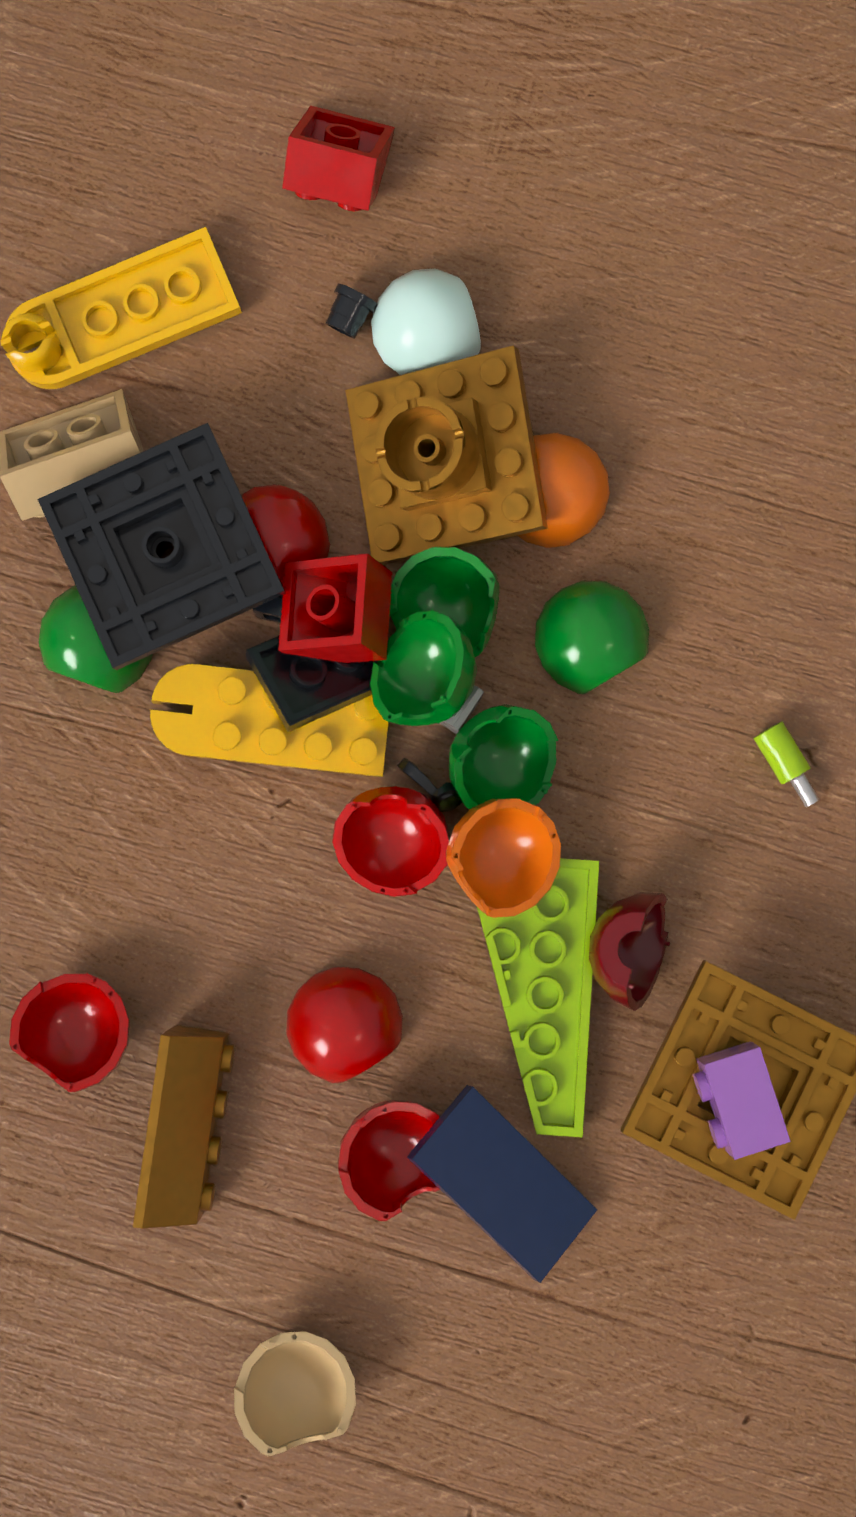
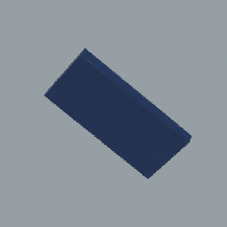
[407,1085,597,1283]

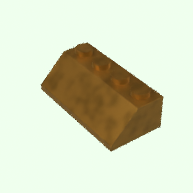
[133,1025,235,1229]

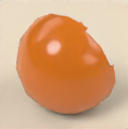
[517,433,610,548]
[446,798,561,918]

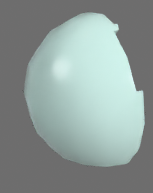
[371,268,481,375]

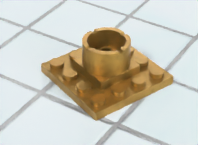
[345,345,548,565]
[620,960,856,1220]

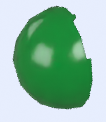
[389,547,499,657]
[535,580,649,694]
[38,586,153,693]
[370,610,477,726]
[449,704,558,809]

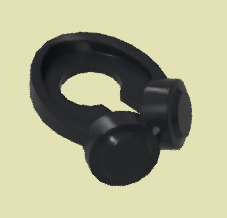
[397,758,462,812]

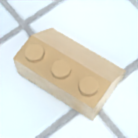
[0,389,144,521]

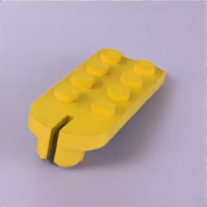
[0,227,242,389]
[150,664,388,777]

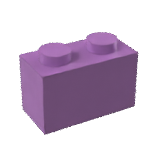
[693,1041,791,1160]

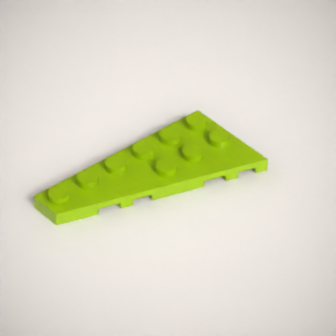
[477,858,599,1137]

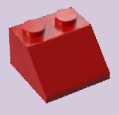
[282,105,395,211]
[278,554,392,663]

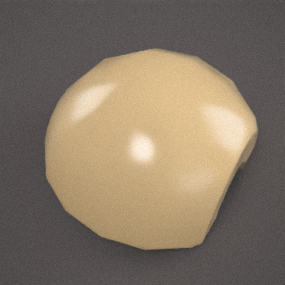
[234,1331,356,1456]

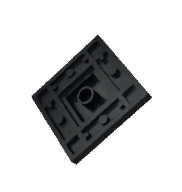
[38,423,286,670]

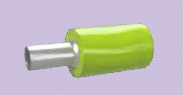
[753,721,819,807]

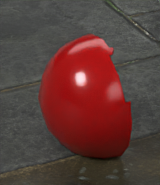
[241,484,331,586]
[332,786,450,897]
[286,966,403,1083]
[9,973,130,1092]
[338,1100,440,1221]

